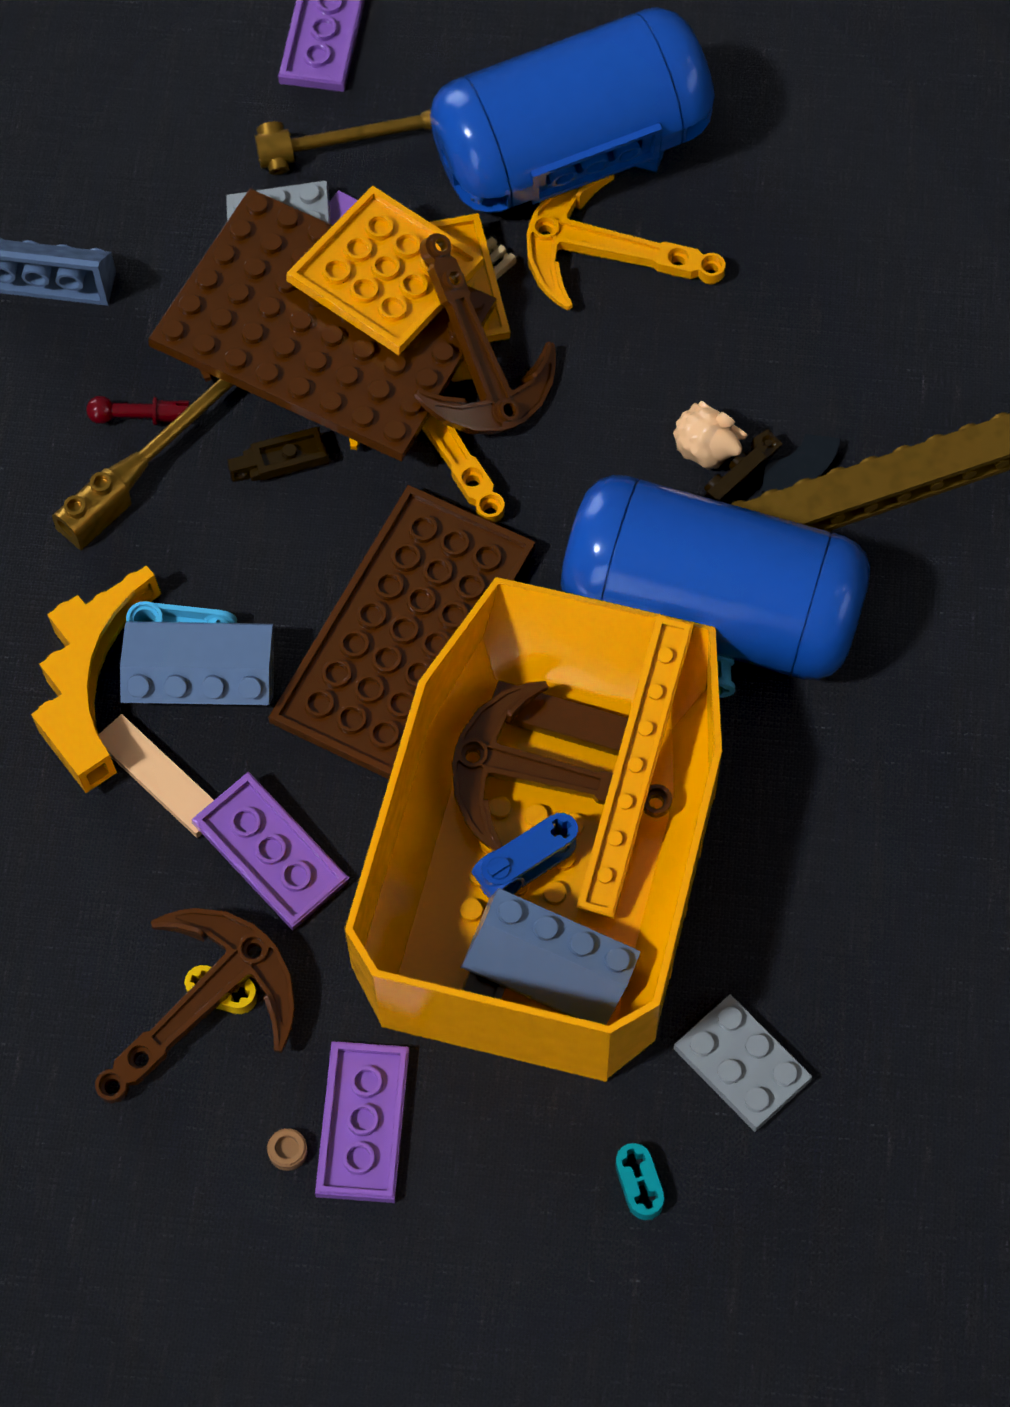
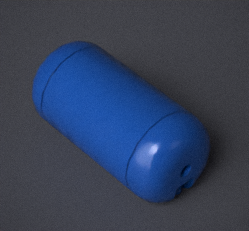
[430,7,715,214]
[561,475,870,680]

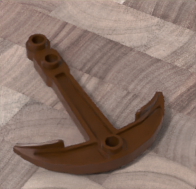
[413,233,556,434]
[452,681,672,851]
[95,908,295,1103]

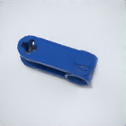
[471,813,578,898]

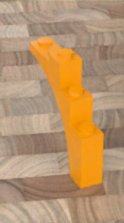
[31,565,161,793]

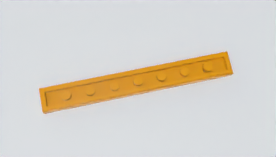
[576,614,694,918]

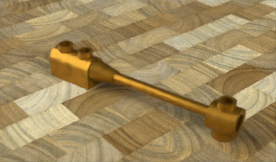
[255,109,432,175]
[52,379,233,550]

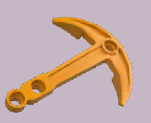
[527,174,725,311]
[349,358,505,523]

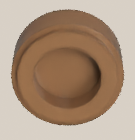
[267,1129,308,1171]

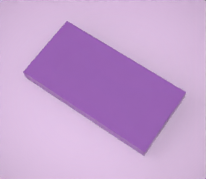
[278,0,365,92]
[192,771,349,931]
[315,1041,410,1203]

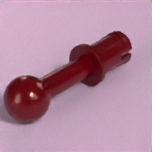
[86,396,190,425]

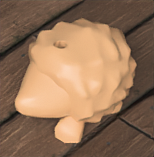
[673,401,748,470]

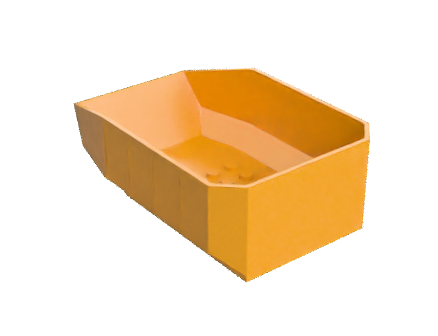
[345,577,722,1082]

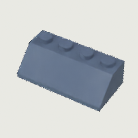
[0,238,116,306]
[120,621,274,705]
[461,888,641,1025]

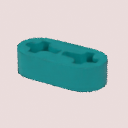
[615,1143,664,1220]

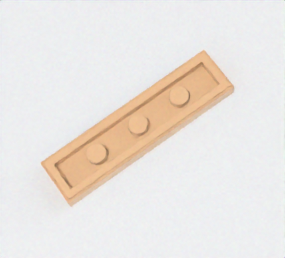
[99,714,214,839]

